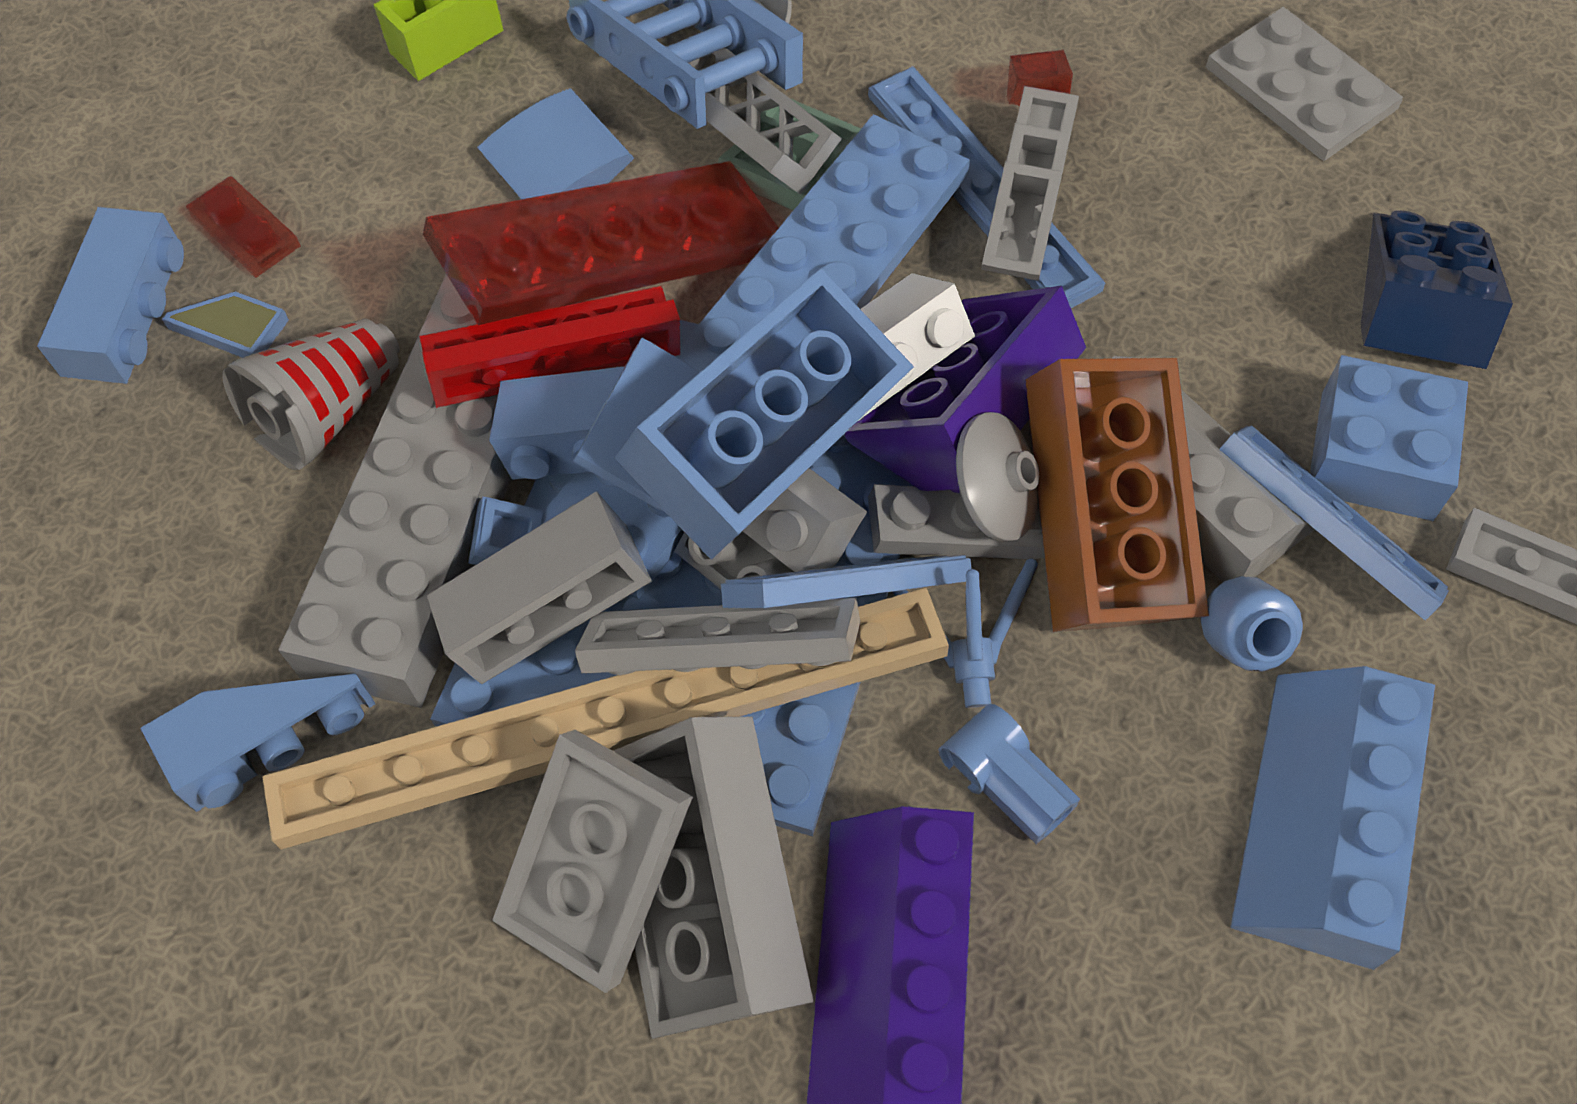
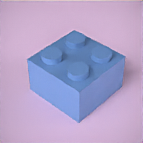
[1310,355,1468,521]

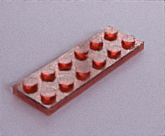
[422,161,779,325]

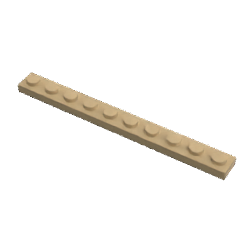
[262,587,949,850]

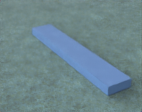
[868,66,1105,308]

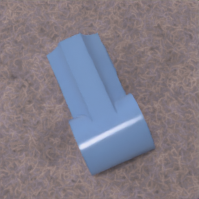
[938,704,1080,844]

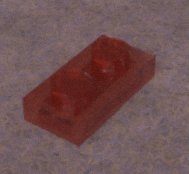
[186,176,301,278]

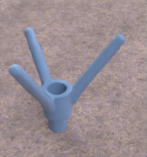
[892,559,1038,708]

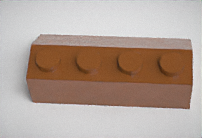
[1025,358,1209,632]

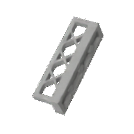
[688,48,841,195]

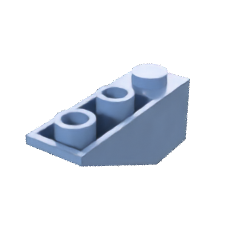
[140,673,376,812]

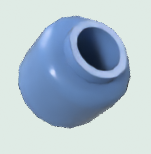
[1200,576,1303,672]

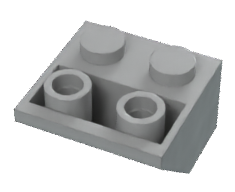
[674,468,867,589]

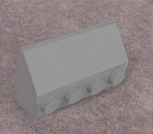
[1112,356,1315,582]
[614,717,813,1039]

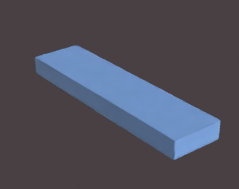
[1219,426,1449,621]
[721,555,971,608]

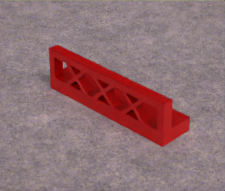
[419,286,681,408]

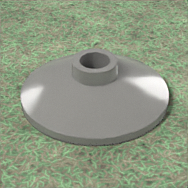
[956,412,1039,542]

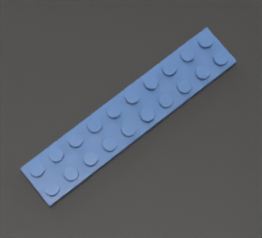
[541,114,970,599]

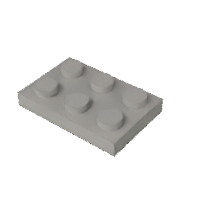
[1205,7,1403,161]
[492,730,693,993]

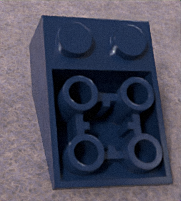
[1361,210,1513,369]

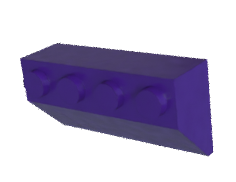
[844,285,1086,493]
[807,806,974,1104]

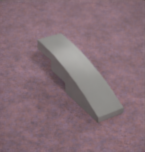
[981,86,1079,281]

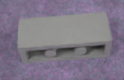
[427,491,651,685]

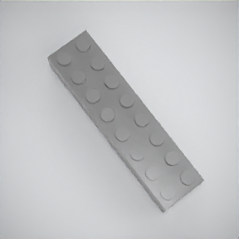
[278,235,583,708]

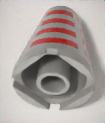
[223,319,400,470]

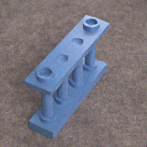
[567,0,803,129]

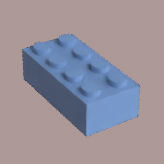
[615,268,914,560]

